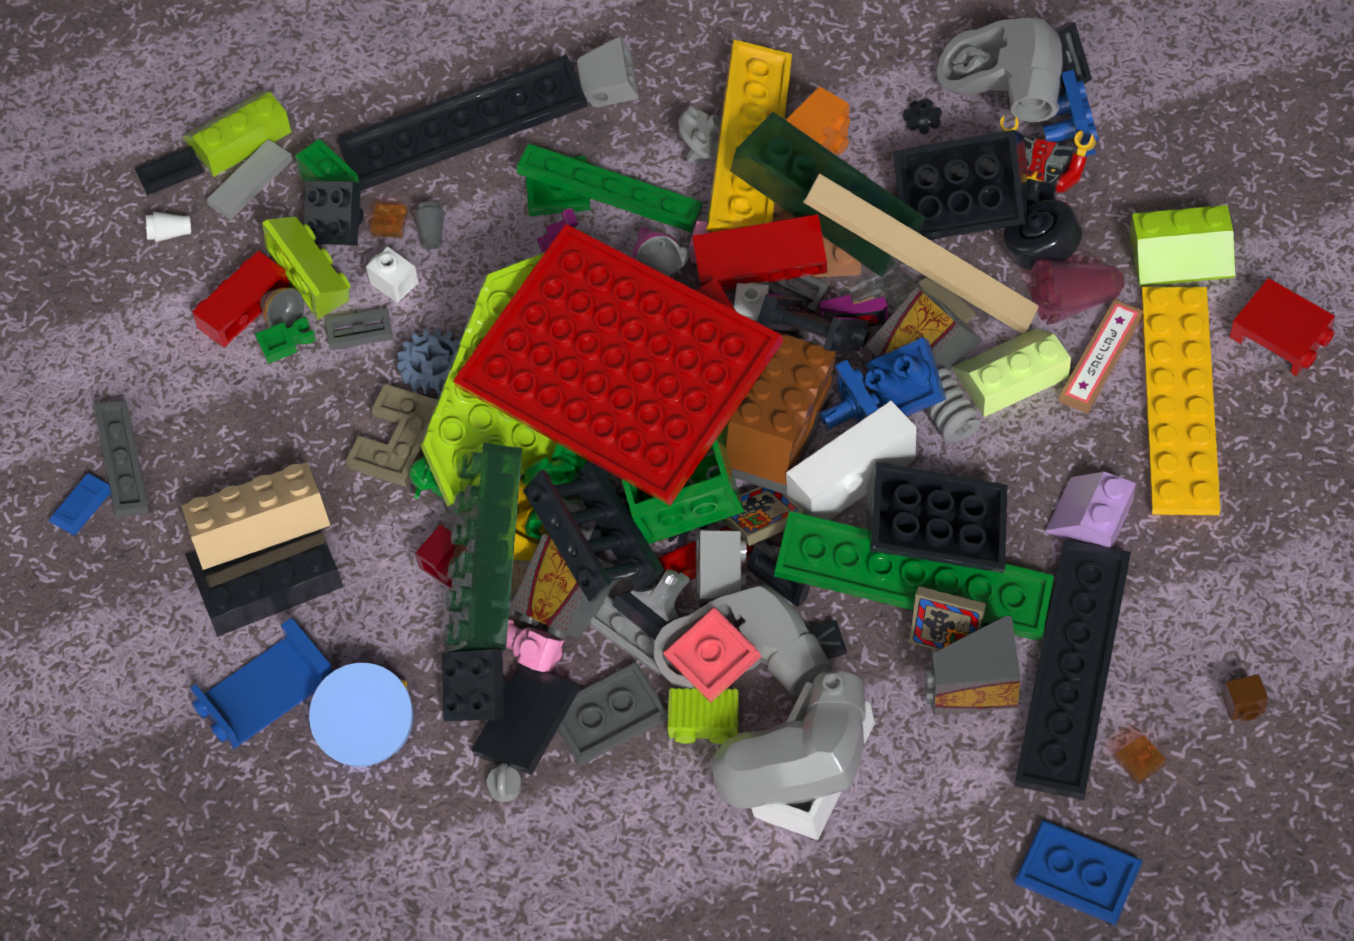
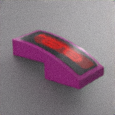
[819,295,888,327]

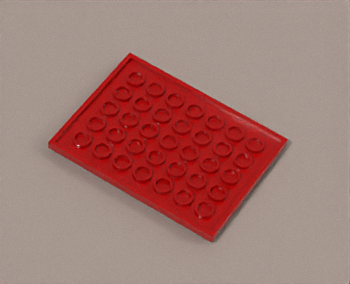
[453,224,784,506]

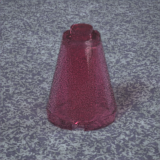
[1031,260,1124,325]

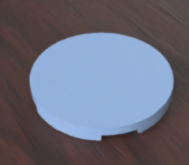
[309,663,414,767]

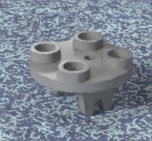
[678,106,721,165]

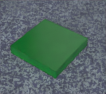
[526,156,591,217]

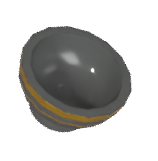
[260,287,304,328]

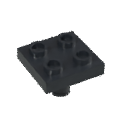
[304,181,364,246]
[442,650,509,722]

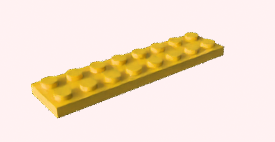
[706,39,792,232]
[1141,287,1221,515]

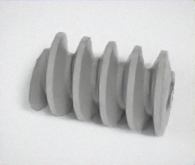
[926,368,981,443]

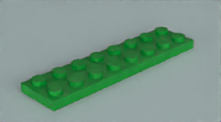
[774,511,1054,642]

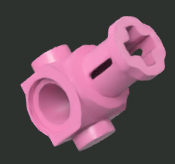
[492,618,564,673]

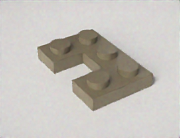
[345,384,438,487]

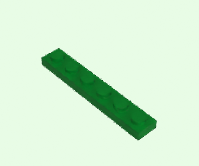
[517,143,703,233]

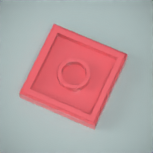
[663,607,762,703]

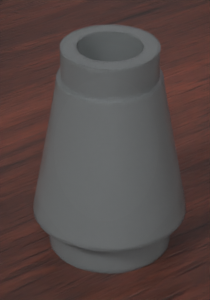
[414,201,445,250]

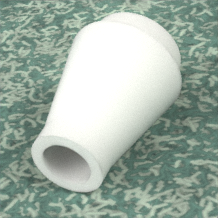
[146,212,191,243]

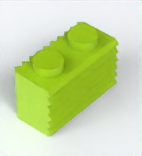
[668,688,739,744]

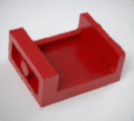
[1230,278,1335,376]

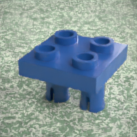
[1043,70,1099,156]
[865,337,946,417]

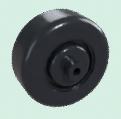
[1003,199,1083,271]

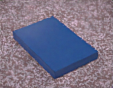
[1015,820,1143,926]

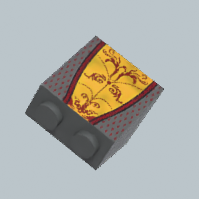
[866,287,983,370]
[510,533,621,640]
[925,616,1021,715]

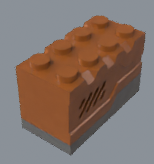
[726,332,836,494]

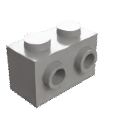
[696,531,746,602]

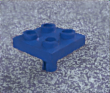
[819,360,881,431]

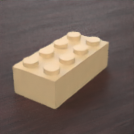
[181,462,330,570]

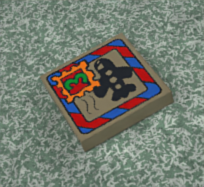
[721,486,806,546]
[909,586,986,651]

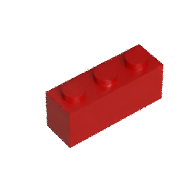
[192,251,290,348]

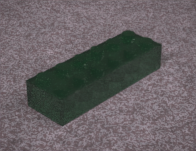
[730,112,926,277]
[443,442,522,652]

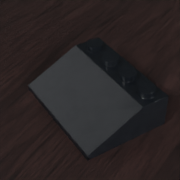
[893,130,1027,240]
[866,462,1008,573]
[185,529,343,637]

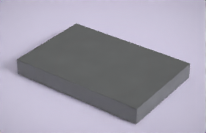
[557,661,668,767]

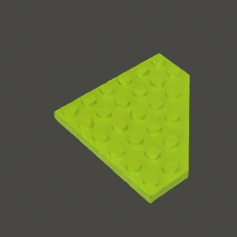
[420,252,558,507]

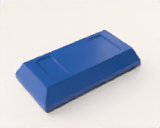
[49,472,110,537]

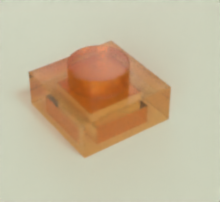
[370,203,408,238]
[1115,734,1166,784]

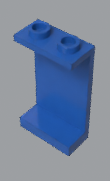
[190,618,333,749]

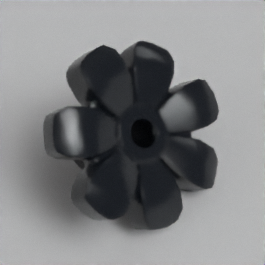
[903,99,942,134]

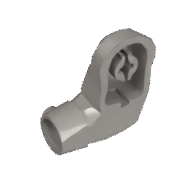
[937,18,1063,122]
[654,585,832,696]
[711,671,866,809]

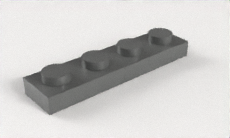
[94,400,148,518]

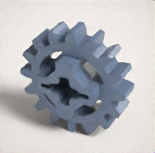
[397,328,461,395]

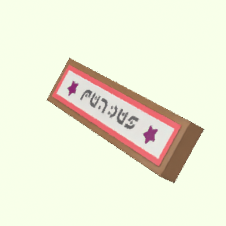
[1059,299,1144,414]

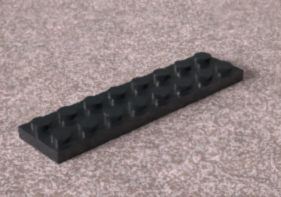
[338,54,588,191]
[1014,540,1131,800]

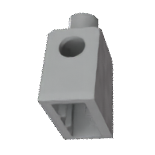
[577,37,639,107]

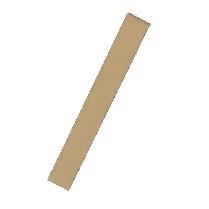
[803,174,1039,334]

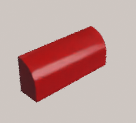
[692,214,828,291]

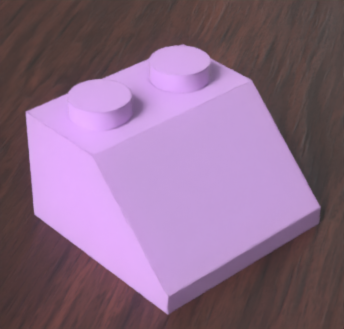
[1046,472,1136,548]

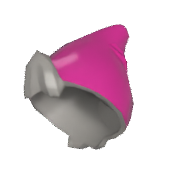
[632,227,690,277]

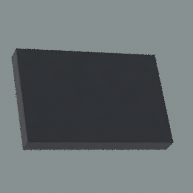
[471,665,580,775]

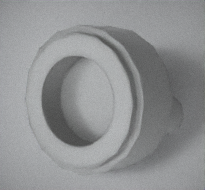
[486,763,522,802]

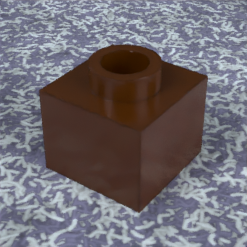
[1222,674,1268,721]

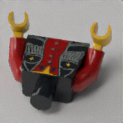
[1000,115,1096,206]

